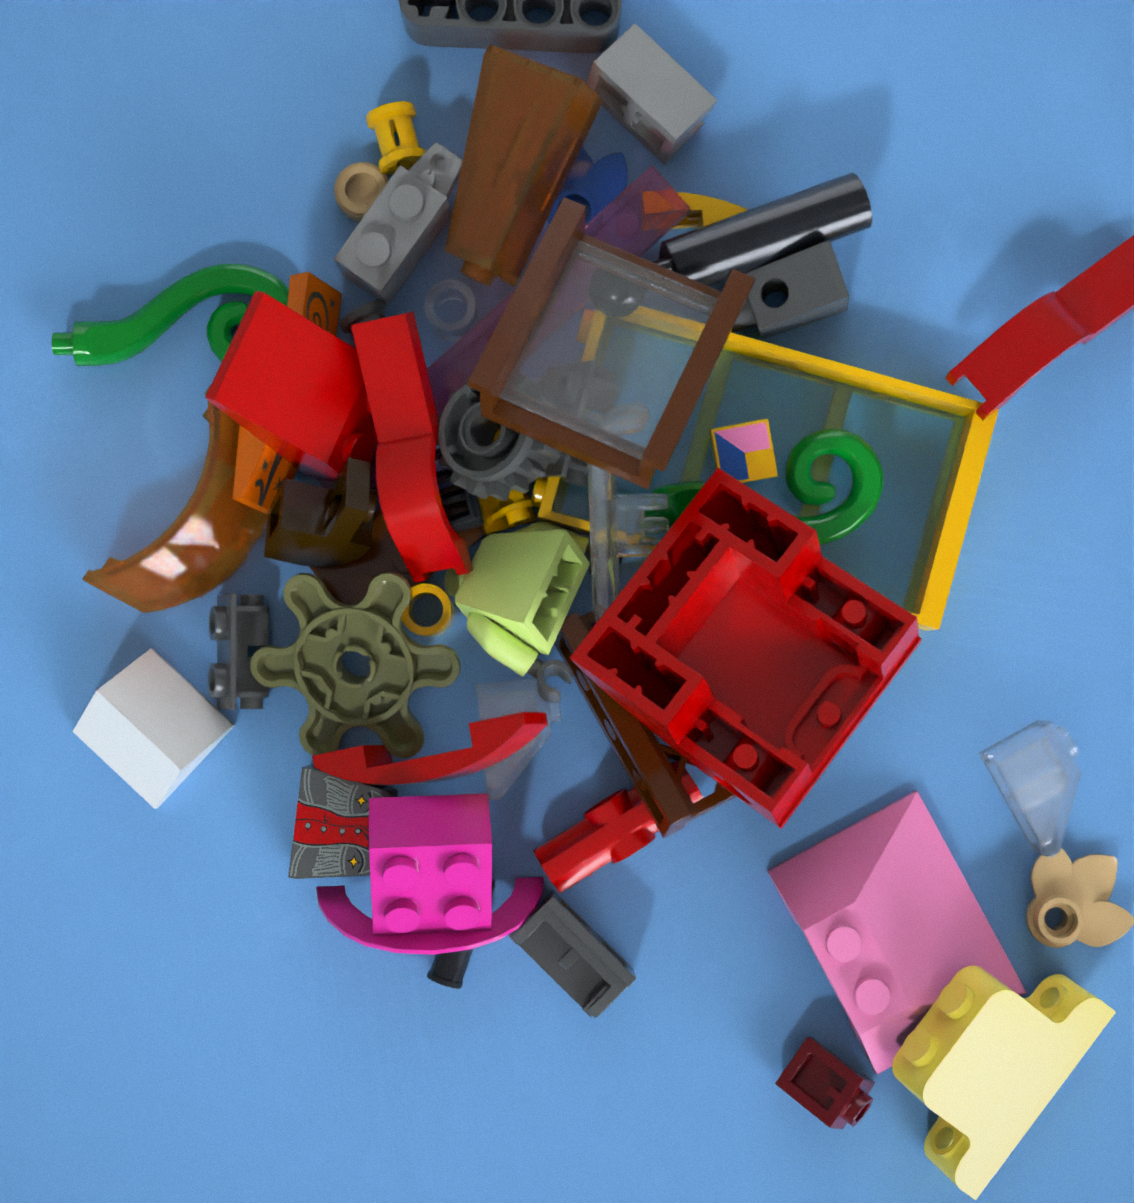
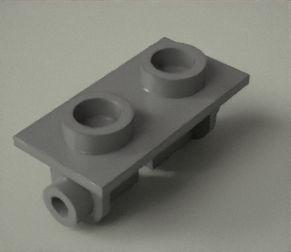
[208,593,269,709]

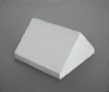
[73,648,235,809]

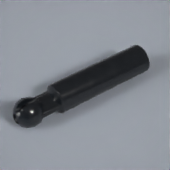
[588,172,872,318]

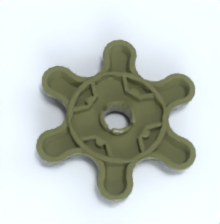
[250,572,461,758]

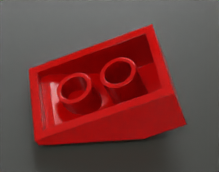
[205,291,378,482]

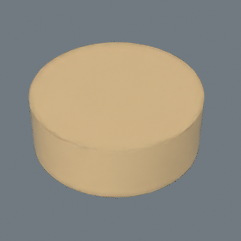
[334,162,389,222]

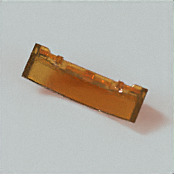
[82,385,267,613]

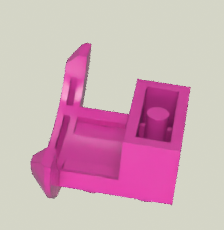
[316,793,544,955]

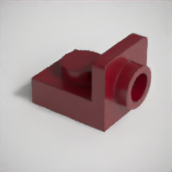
[775,1036,875,1129]

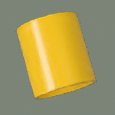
[401,583,455,637]

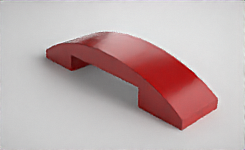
[312,712,548,785]

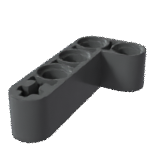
[399,0,622,53]

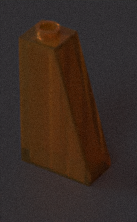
[445,44,603,287]

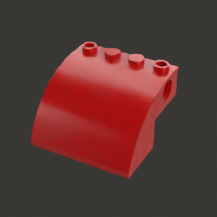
[570,467,922,829]

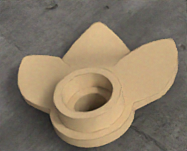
[1026,844,1134,948]

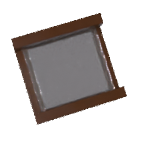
[468,197,755,489]

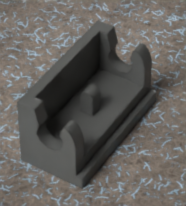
[509,890,636,1018]

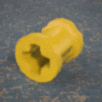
[366,101,427,175]

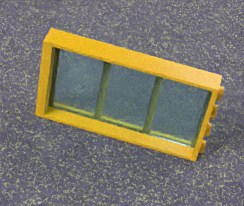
[531,307,999,631]

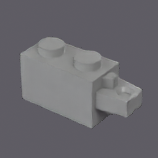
[334,142,465,306]

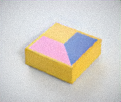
[709,418,778,483]

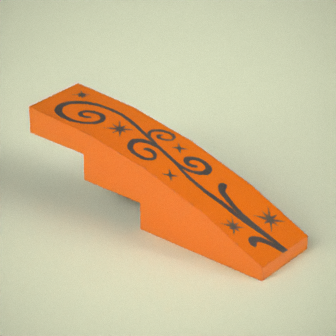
[232,272,342,515]

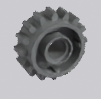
[436,373,558,501]

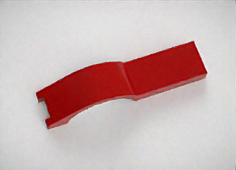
[945,235,1134,421]
[351,311,473,583]

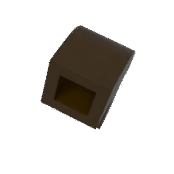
[264,457,377,567]

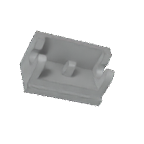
[584,23,717,165]

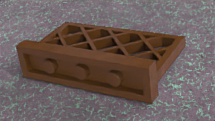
[554,600,736,838]

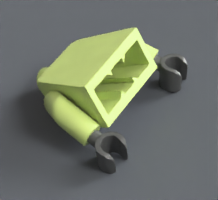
[444,521,623,703]

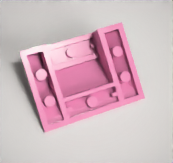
[767,790,1027,1074]

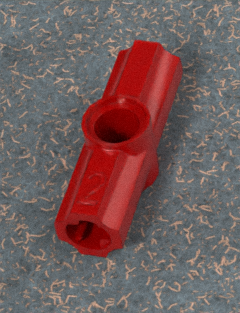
[533,760,704,893]

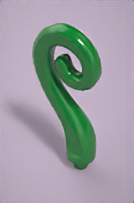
[51,264,289,366]
[633,429,883,545]

